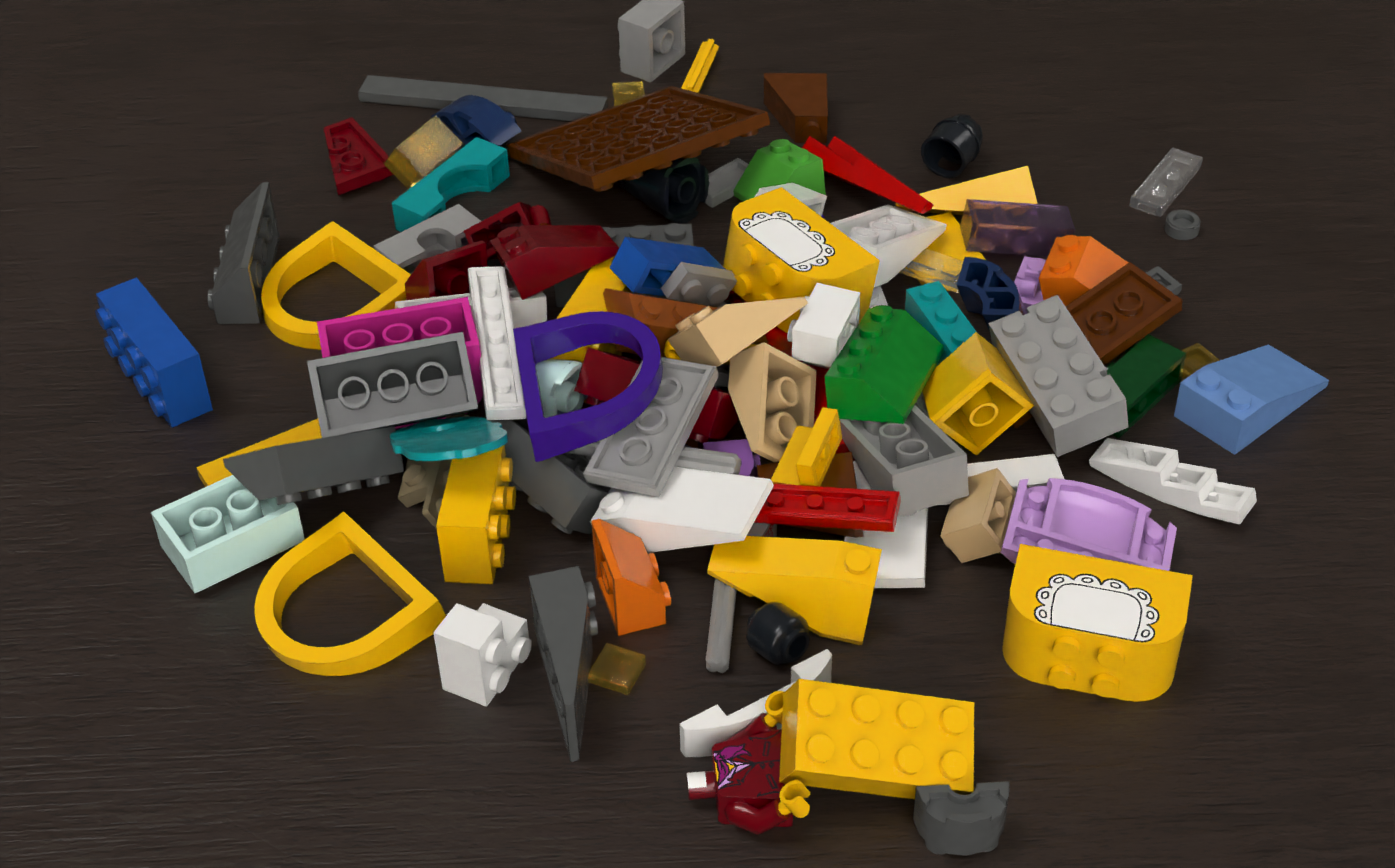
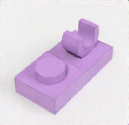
[1014,256,1046,313]

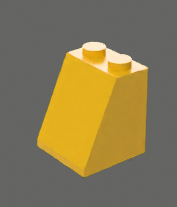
[922,332,1034,456]

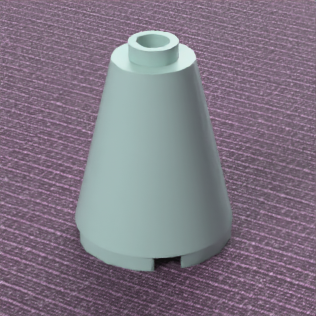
[536,359,587,418]

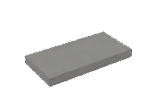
[583,357,719,497]

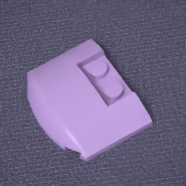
[1001,478,1177,571]

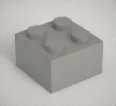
[617,0,685,82]

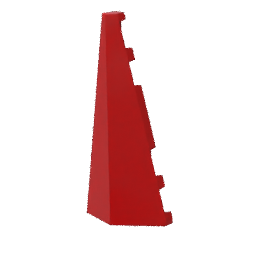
[802,135,934,214]

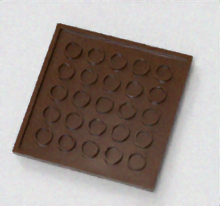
[506,86,770,191]

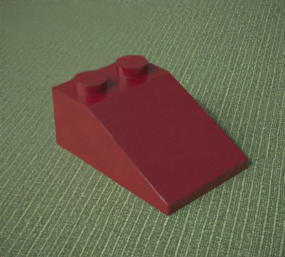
[490,225,619,300]

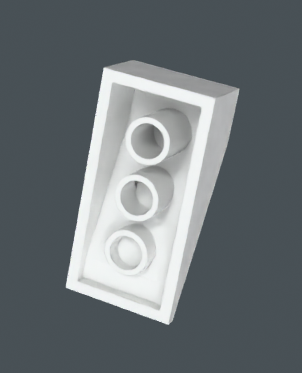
[830,205,947,288]
[590,467,774,553]

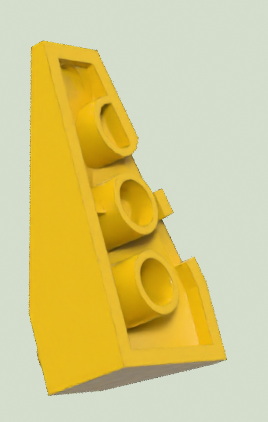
[895,166,1038,221]
[707,536,882,646]

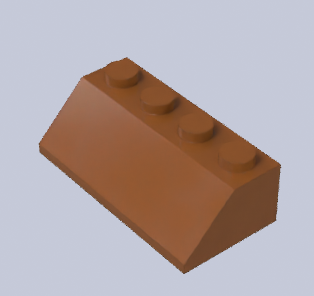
[603,288,767,357]

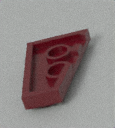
[323,117,397,195]

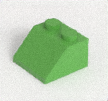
[733,139,826,201]

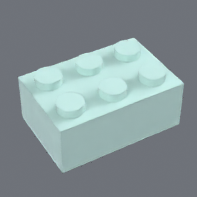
[151,475,305,593]

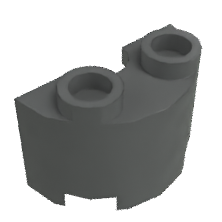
[913,781,1009,856]

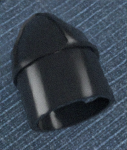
[921,114,983,178]

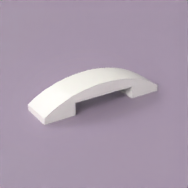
[679,649,832,757]

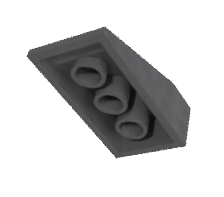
[528,566,598,762]

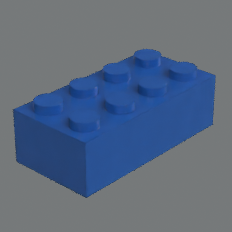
[95,277,213,428]

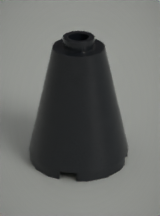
[617,157,709,223]

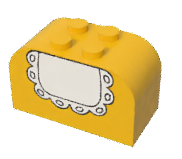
[723,187,880,333]
[1002,544,1193,702]

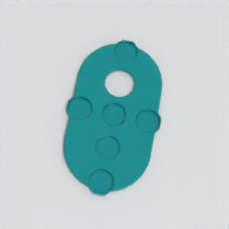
[390,417,508,461]

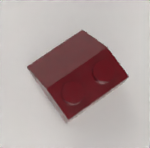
[405,240,488,300]

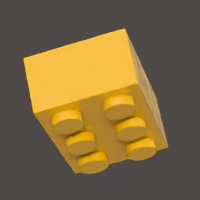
[436,445,516,584]

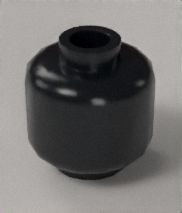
[746,602,810,665]

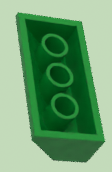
[824,305,944,424]

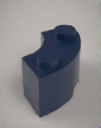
[430,95,522,146]
[957,257,1027,332]

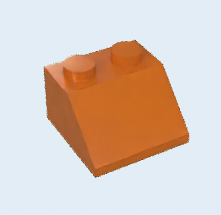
[1038,235,1128,306]
[591,519,671,636]

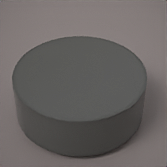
[1164,210,1201,240]

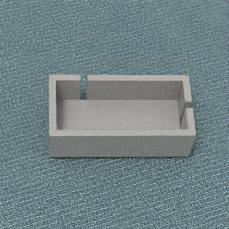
[988,295,1129,457]

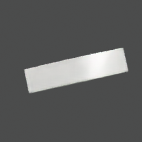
[1089,438,1257,524]

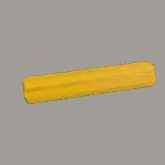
[681,39,719,93]

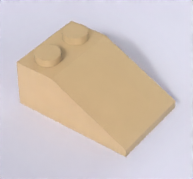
[668,297,808,367]
[728,342,817,463]

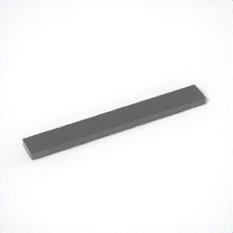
[358,75,608,121]

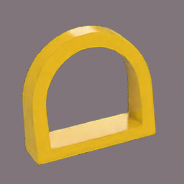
[261,221,411,350]
[255,511,446,676]

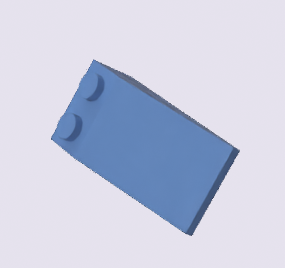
[1174,344,1329,455]

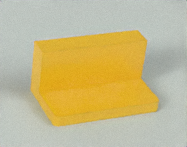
[771,407,842,486]

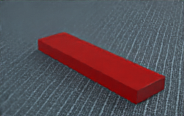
[754,484,901,532]

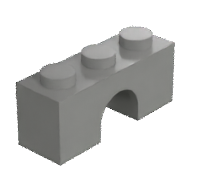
[374,204,481,274]

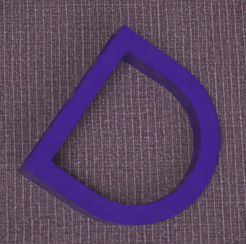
[513,311,663,462]

